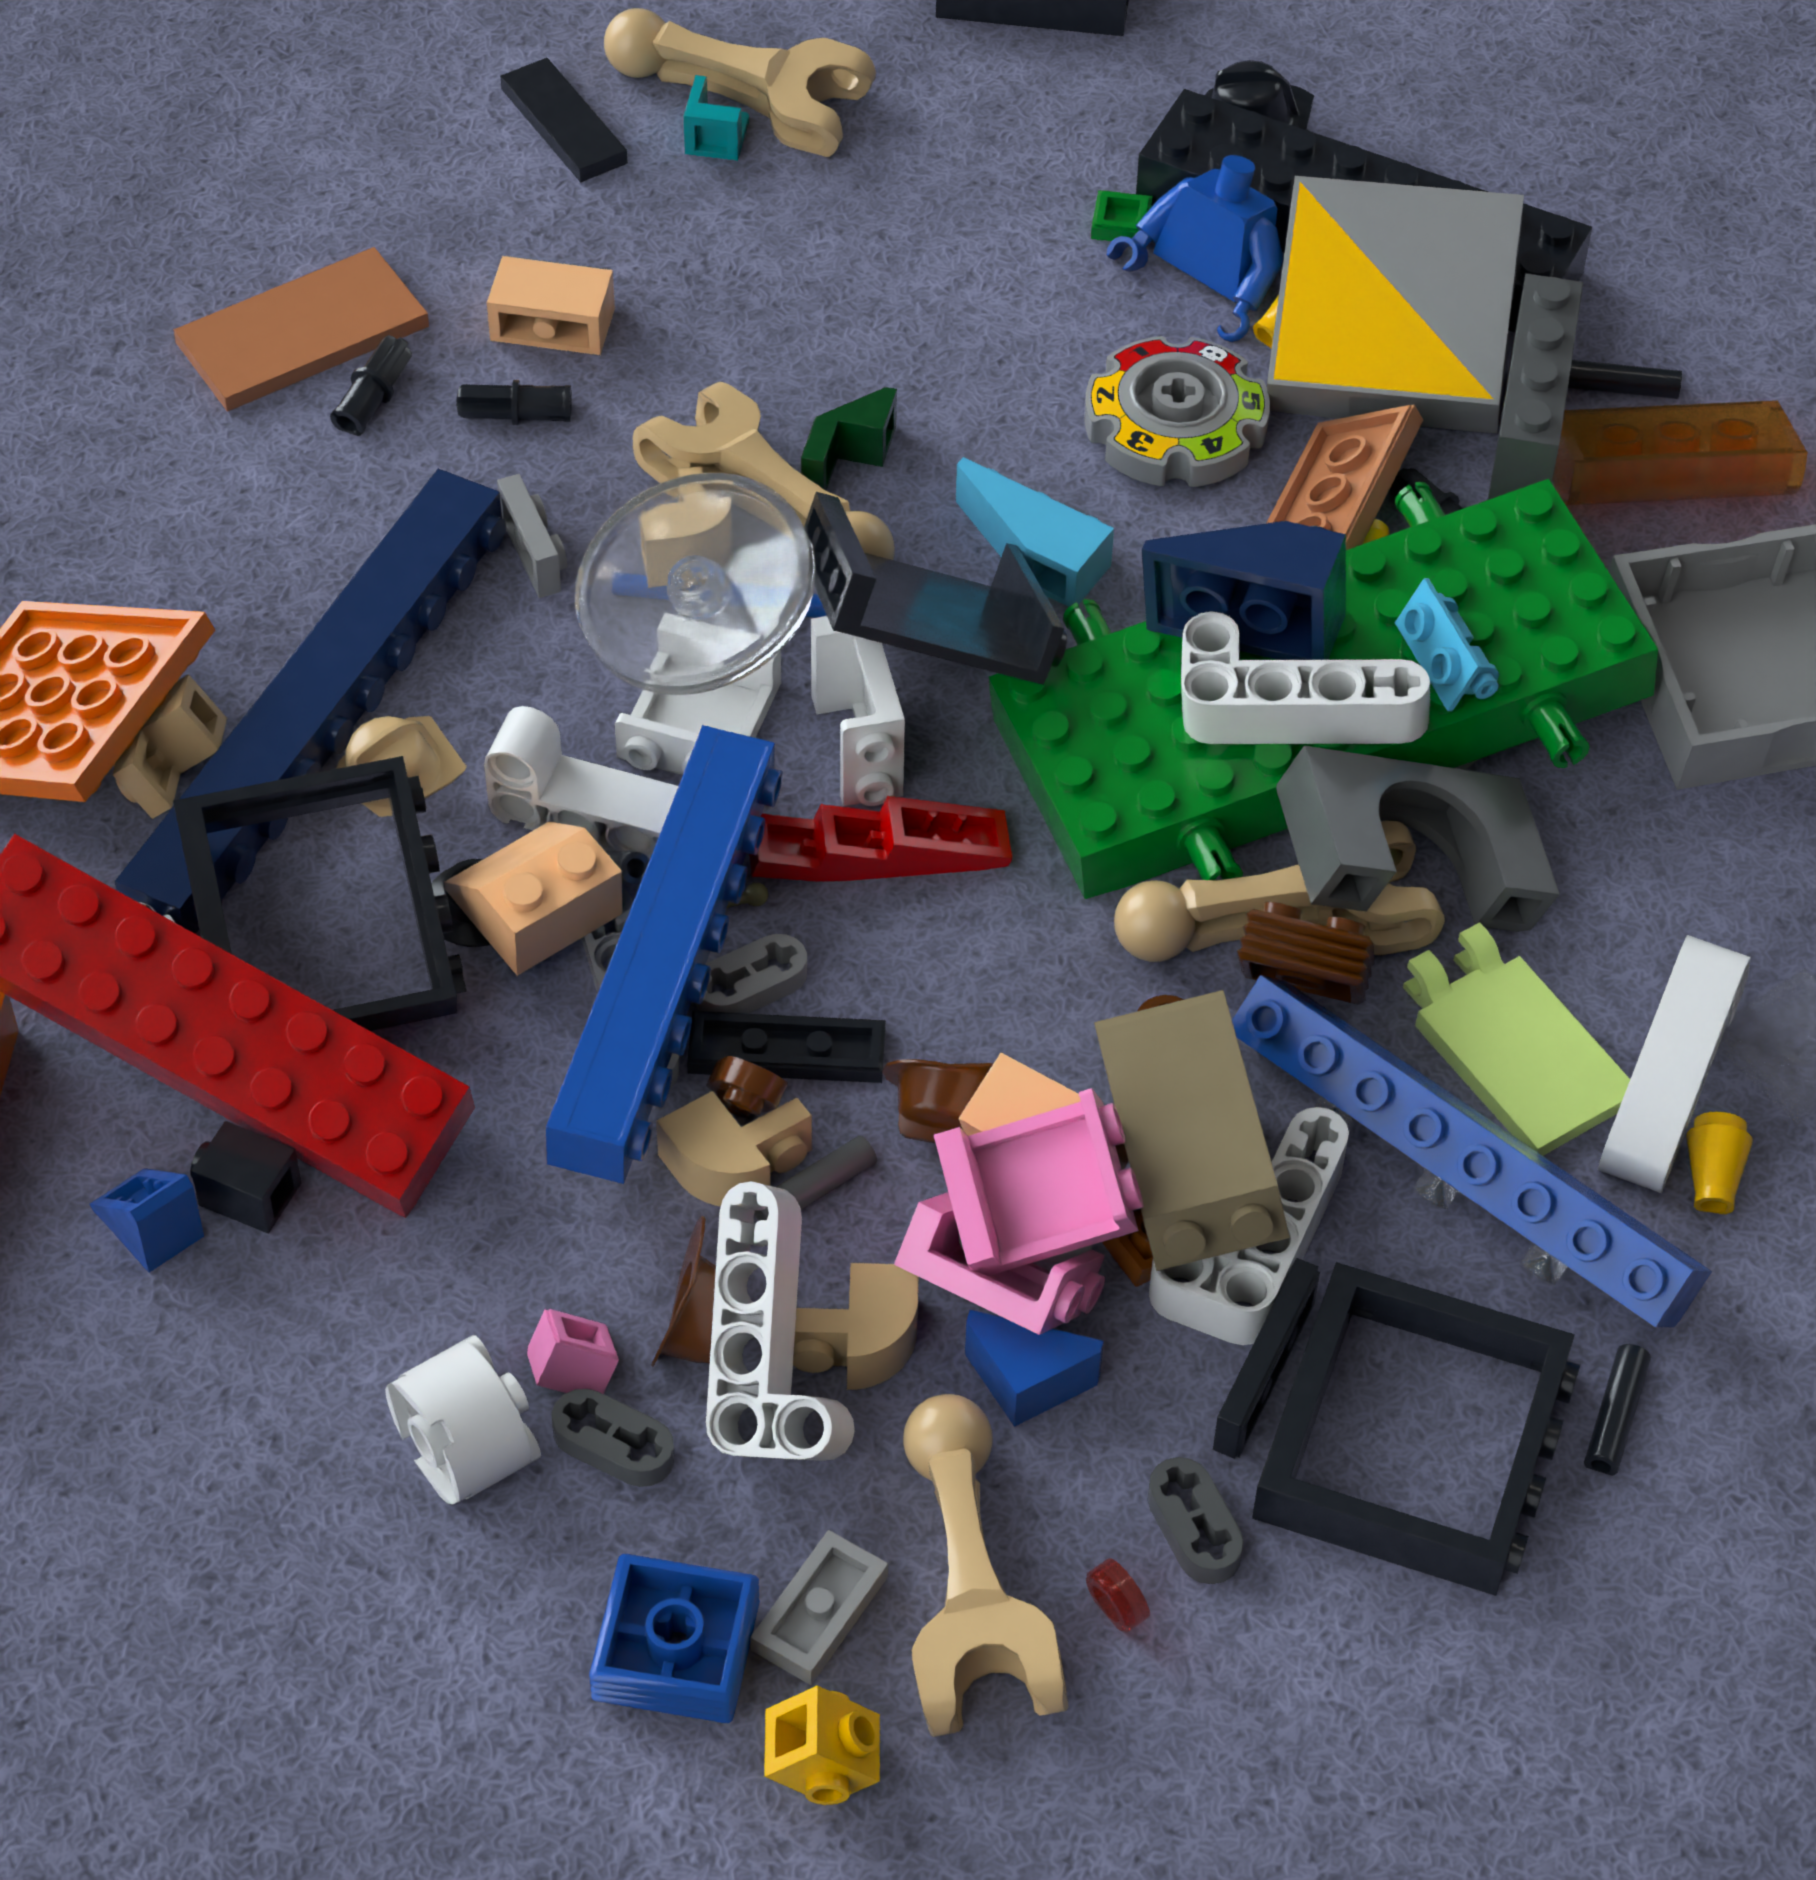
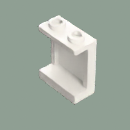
[615,616,781,775]
[811,616,905,806]

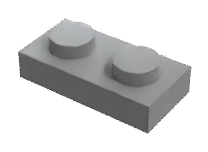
[497,474,567,598]
[750,1530,888,1685]

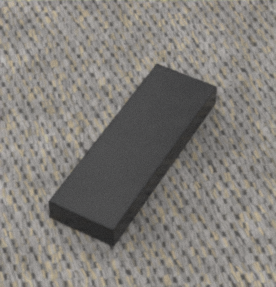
[500,58,628,183]
[687,1011,886,1083]
[1213,1258,1320,1459]

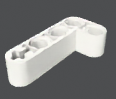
[1181,611,1430,744]
[484,706,678,860]
[1598,935,1751,1193]
[1149,1107,1349,1345]
[706,1181,855,1461]

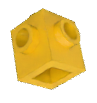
[764,1685,880,1805]

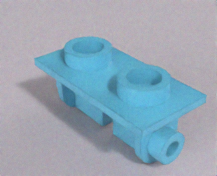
[1395,578,1499,711]

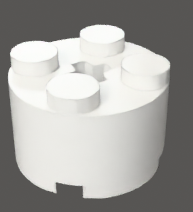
[385,1335,541,1505]

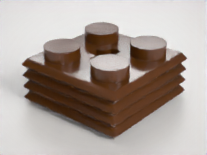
[1237,902,1375,1005]

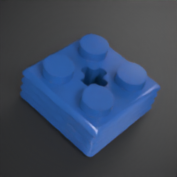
[589,1554,760,1723]

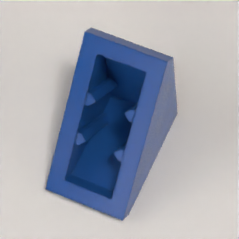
[89,1168,204,1273]
[965,1310,1104,1427]

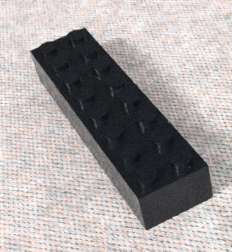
[1136,89,1592,333]

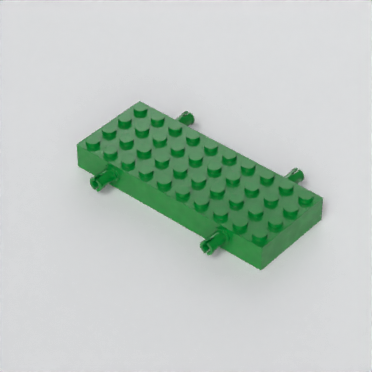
[988,479,1658,899]

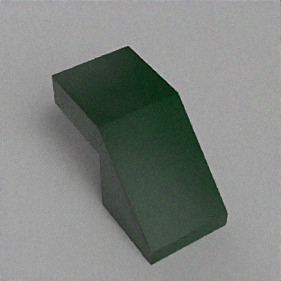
[801,387,897,491]

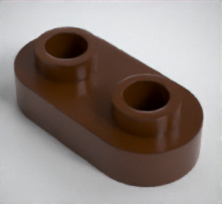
[706,1056,788,1119]

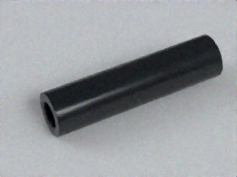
[1568,360,1682,399]
[604,850,649,884]
[1584,1344,1651,1476]

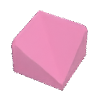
[527,1309,619,1394]

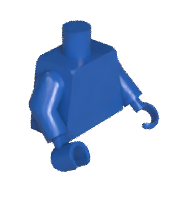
[1107,155,1284,342]

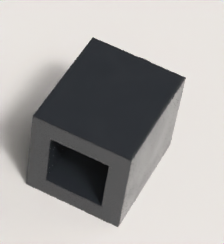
[190,1121,302,1234]

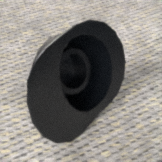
[1205,60,1314,129]

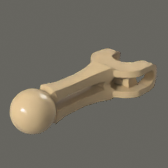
[604,8,876,157]
[633,382,895,560]
[1114,821,1445,962]
[903,1394,1069,1737]

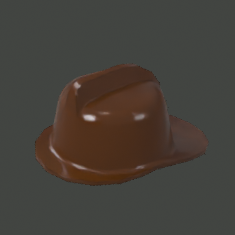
[882,1059,994,1144]
[651,1216,716,1367]

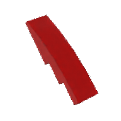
[749,796,1013,882]

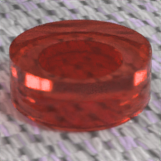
[1086,1558,1150,1632]

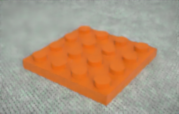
[0,601,215,802]

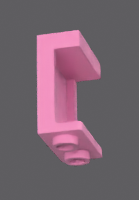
[934,1088,1143,1276]
[894,1192,1105,1335]

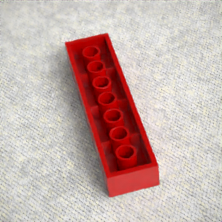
[0,833,475,1218]

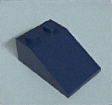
[1142,521,1346,660]

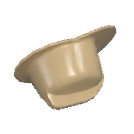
[336,716,467,817]

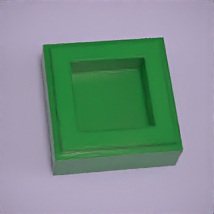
[1091,190,1153,241]

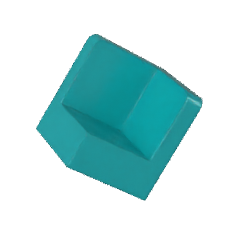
[683,75,749,161]

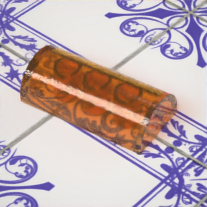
[1553,400,1808,506]

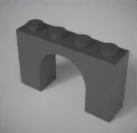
[1487,274,1583,500]
[1276,746,1560,932]

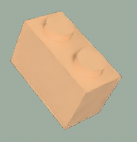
[487,256,615,355]

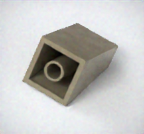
[1094,990,1290,1271]

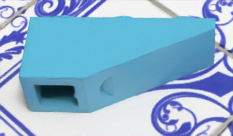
[956,457,1114,607]

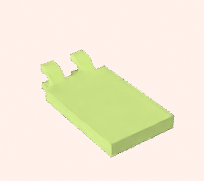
[1403,922,1630,1156]

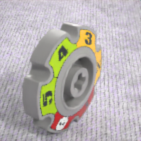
[1084,336,1270,487]

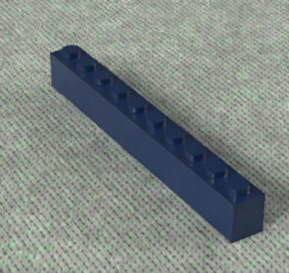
[114,468,506,934]

